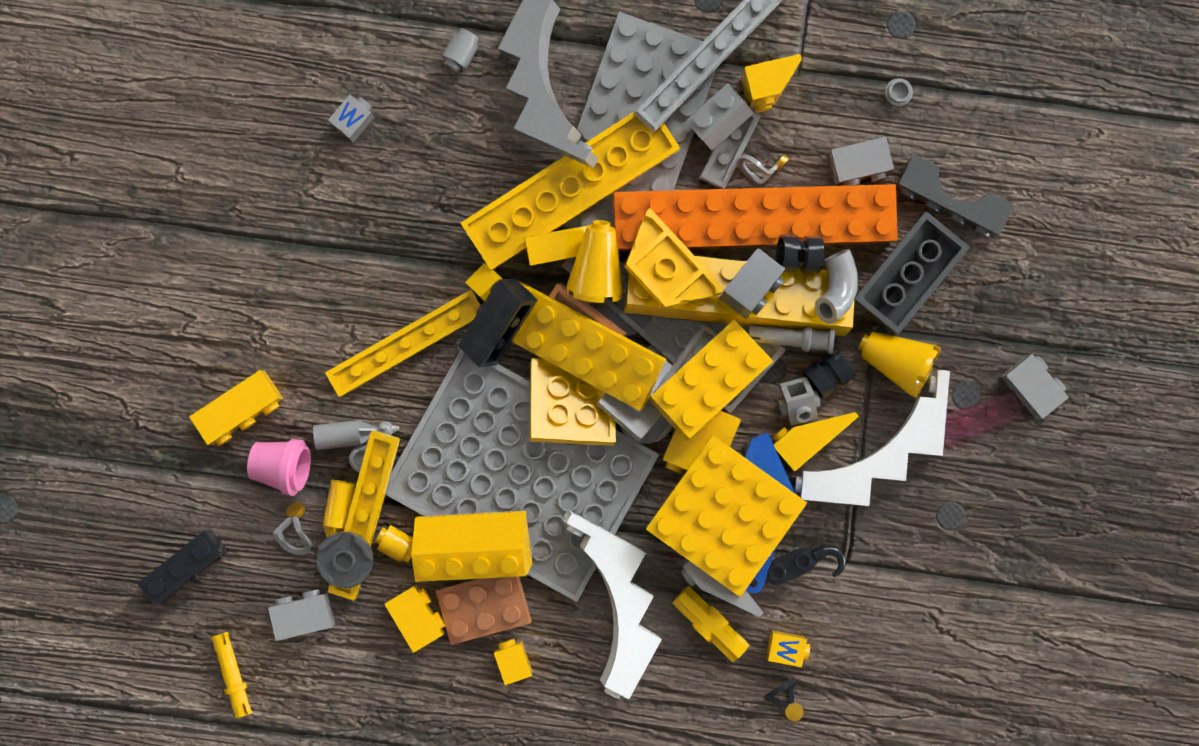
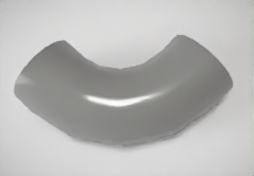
[815,249,858,324]

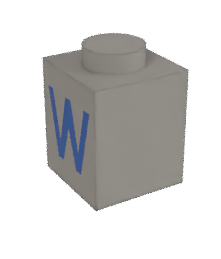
[328,95,375,143]

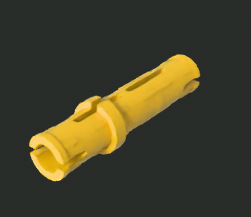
[210,632,252,719]

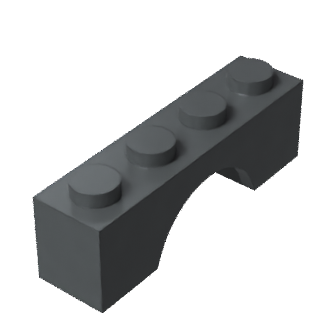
[896,154,1014,239]

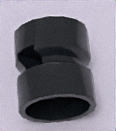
[776,234,824,274]
[802,348,856,400]

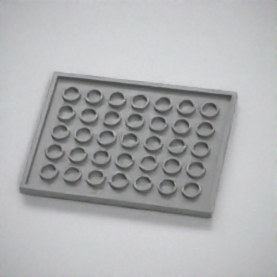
[385,350,659,602]

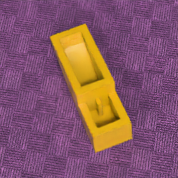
[524,225,588,265]

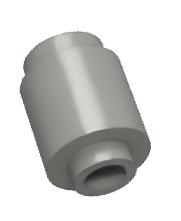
[442,28,480,72]

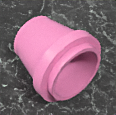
[247,439,311,496]

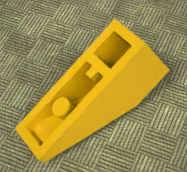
[772,412,859,471]

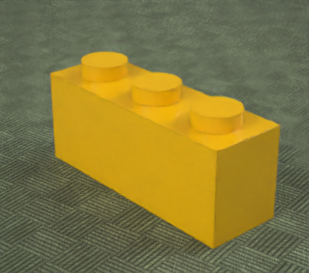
[189,370,283,447]

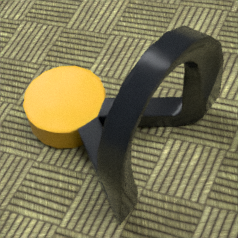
[764,677,803,721]

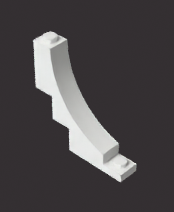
[795,370,950,506]
[562,510,662,699]

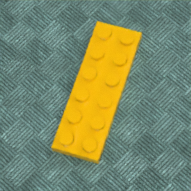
[512,282,666,411]

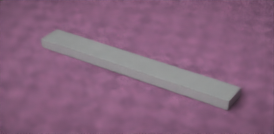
[633,0,783,133]

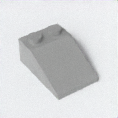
[680,559,764,617]

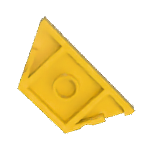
[625,208,724,309]

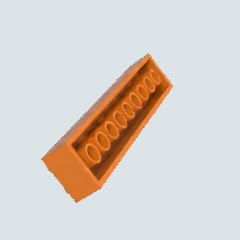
[612,184,898,252]

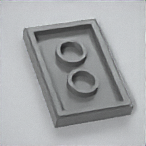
[596,345,673,442]

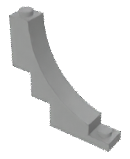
[498,0,598,169]

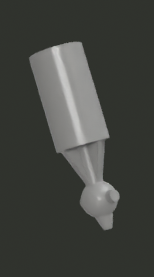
[313,420,400,450]

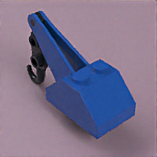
[742,432,846,593]

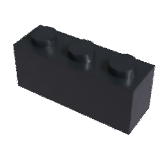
[458,279,538,368]
[137,529,229,606]

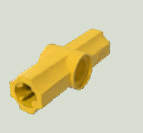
[672,585,750,662]

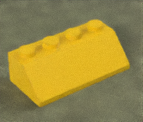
[411,511,533,582]

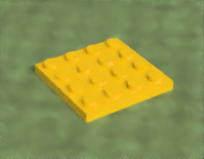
[646,435,807,597]

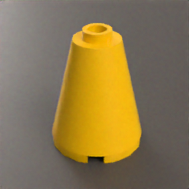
[566,220,623,303]
[858,332,941,398]

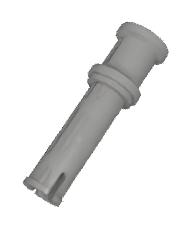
[749,325,835,354]

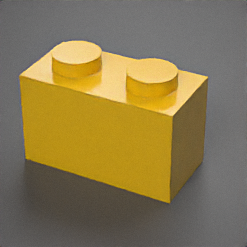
[385,584,446,653]

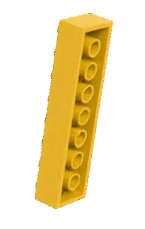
[623,256,854,336]

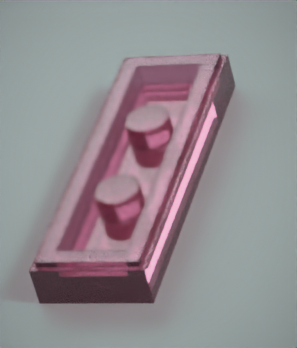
[944,390,1024,445]

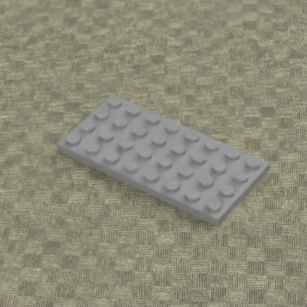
[561,12,716,229]

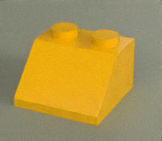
[740,54,802,113]

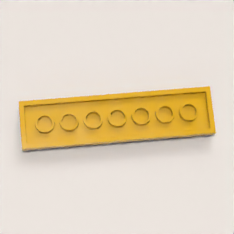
[461,112,680,270]

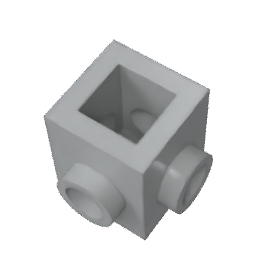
[778,377,821,426]

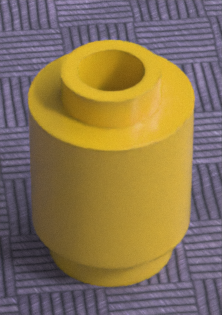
[375,525,413,563]

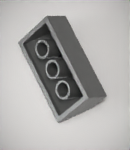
[854,212,970,336]

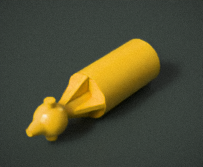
[323,480,356,537]

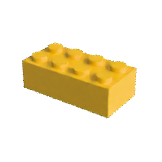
[648,319,773,441]

